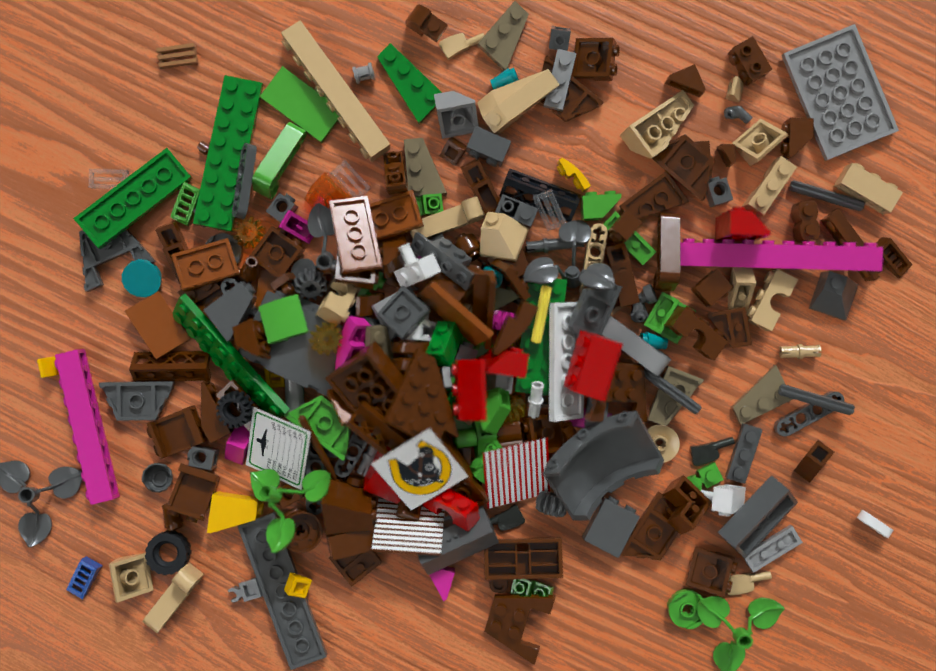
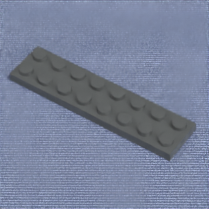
[237,512,328,670]

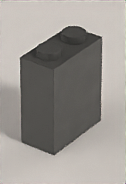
[582,496,640,558]

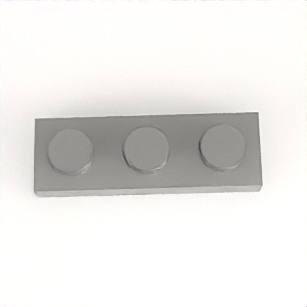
[544,49,576,111]
[742,525,803,573]

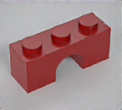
[422,488,480,532]

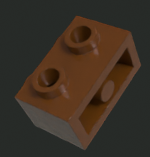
[728,36,772,86]

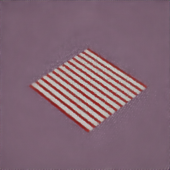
[482,437,550,509]

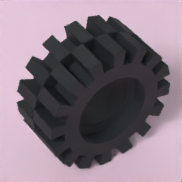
[216,391,255,428]

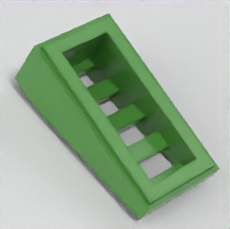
[170,182,200,226]

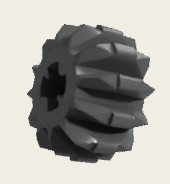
[294,268,327,301]
[535,491,567,517]

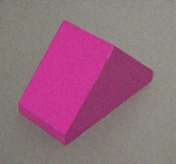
[279,210,313,244]
[224,425,250,465]
[430,566,455,601]

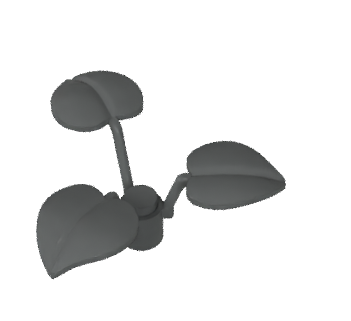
[291,203,377,286]
[524,220,615,290]
[0,461,82,547]

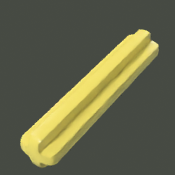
[531,285,552,344]

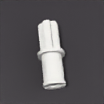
[528,381,544,419]

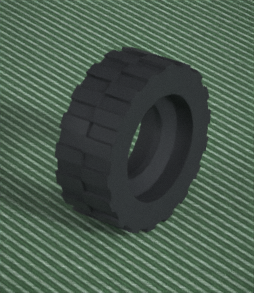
[145,530,191,575]

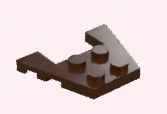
[584,363,647,422]
[484,594,555,664]

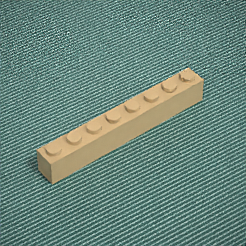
[281,20,390,162]

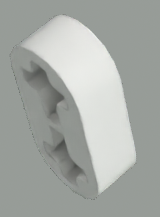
[856,510,894,538]

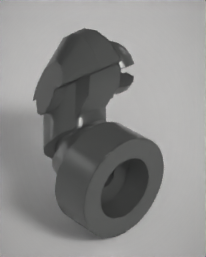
[630,284,658,323]

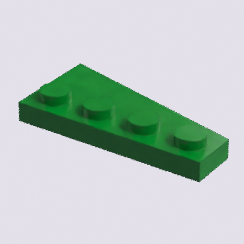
[377,43,442,124]

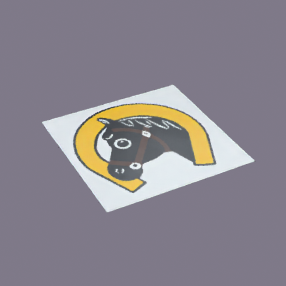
[371,428,469,510]

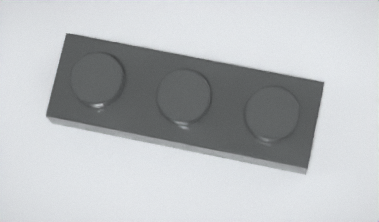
[725,423,763,484]

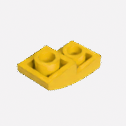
[557,158,591,192]

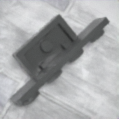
[410,232,474,290]

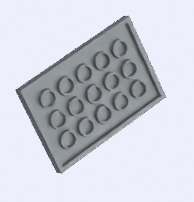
[781,24,899,161]

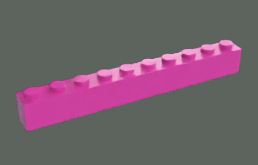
[680,238,883,271]

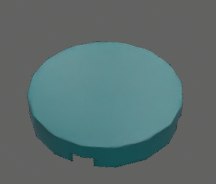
[122,259,162,297]

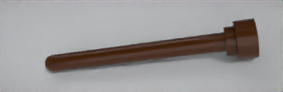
[298,415,346,483]

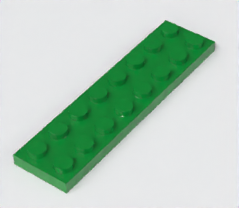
[193,75,264,232]
[172,293,290,419]

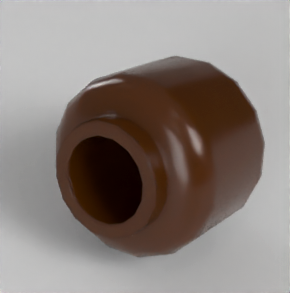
[454,233,480,262]

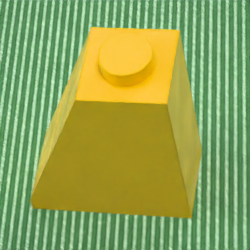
[207,491,264,533]

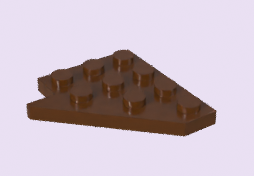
[383,349,459,440]

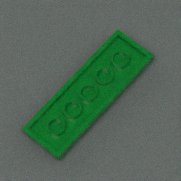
[73,148,193,249]
[515,279,567,396]

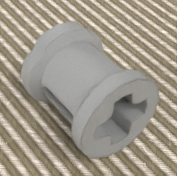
[352,62,376,84]

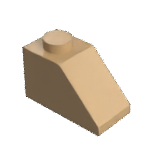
[728,267,756,312]

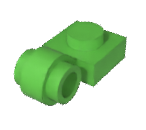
[687,462,724,491]

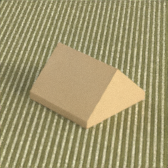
[732,119,788,166]
[109,553,153,602]

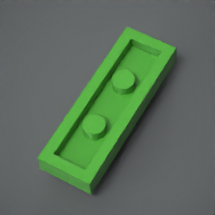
[603,211,656,266]

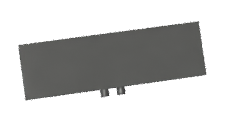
[718,475,798,558]
[417,505,499,575]

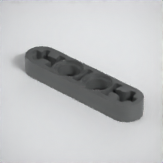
[232,143,257,219]
[774,391,845,436]

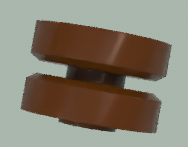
[391,340,430,370]

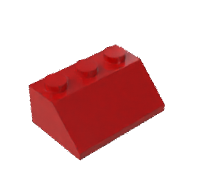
[715,207,771,241]
[563,330,623,401]
[478,346,529,378]
[451,359,487,421]

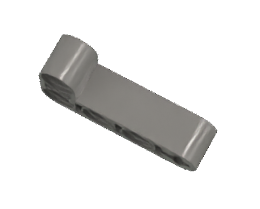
[602,316,671,376]

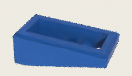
[66,556,103,599]

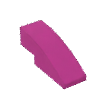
[335,316,371,370]

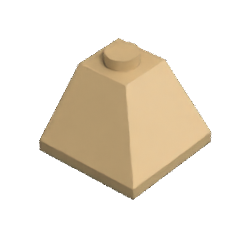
[480,212,529,262]

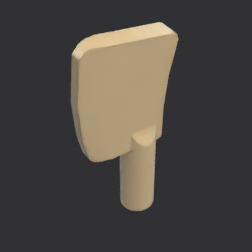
[439,33,485,60]
[727,571,772,595]

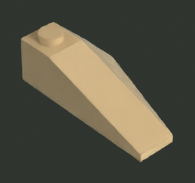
[477,69,560,134]
[620,90,694,159]

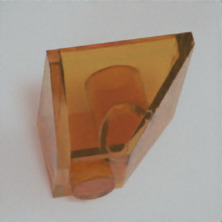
[305,172,354,209]

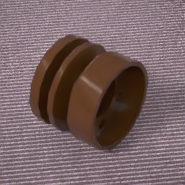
[283,508,323,553]

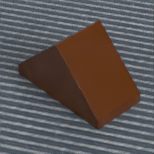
[664,64,706,97]

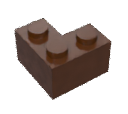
[662,475,712,535]

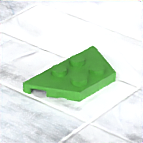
[284,395,351,461]

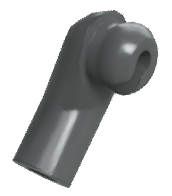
[724,106,753,124]

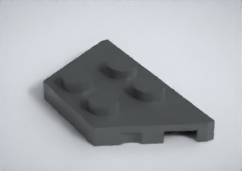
[567,284,622,339]
[99,381,175,421]

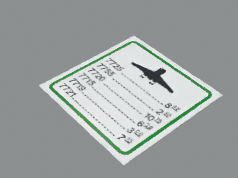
[246,407,311,490]

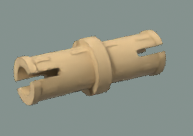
[779,344,821,359]

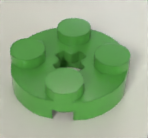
[667,588,703,629]

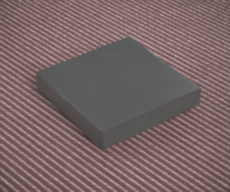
[377,286,431,341]

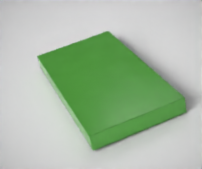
[260,66,339,143]

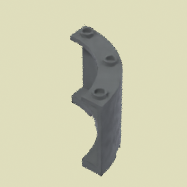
[238,290,344,396]
[542,411,664,521]

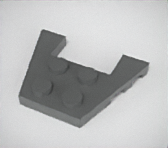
[79,229,156,292]

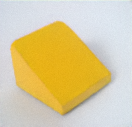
[37,356,59,378]
[284,572,312,598]

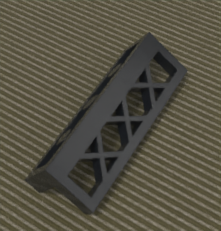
[499,168,581,222]

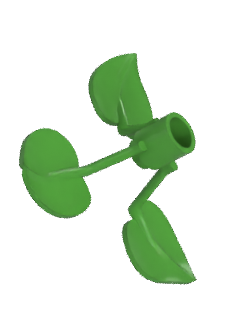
[250,469,331,553]
[697,596,785,671]

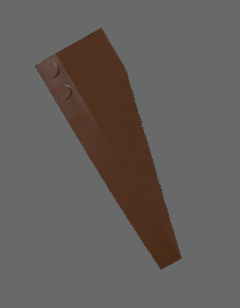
[325,341,489,507]

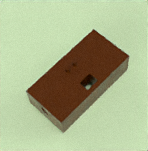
[484,537,563,580]

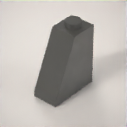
[204,282,257,341]

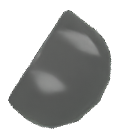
[142,463,173,493]

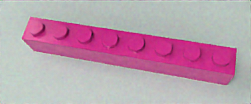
[55,349,120,505]

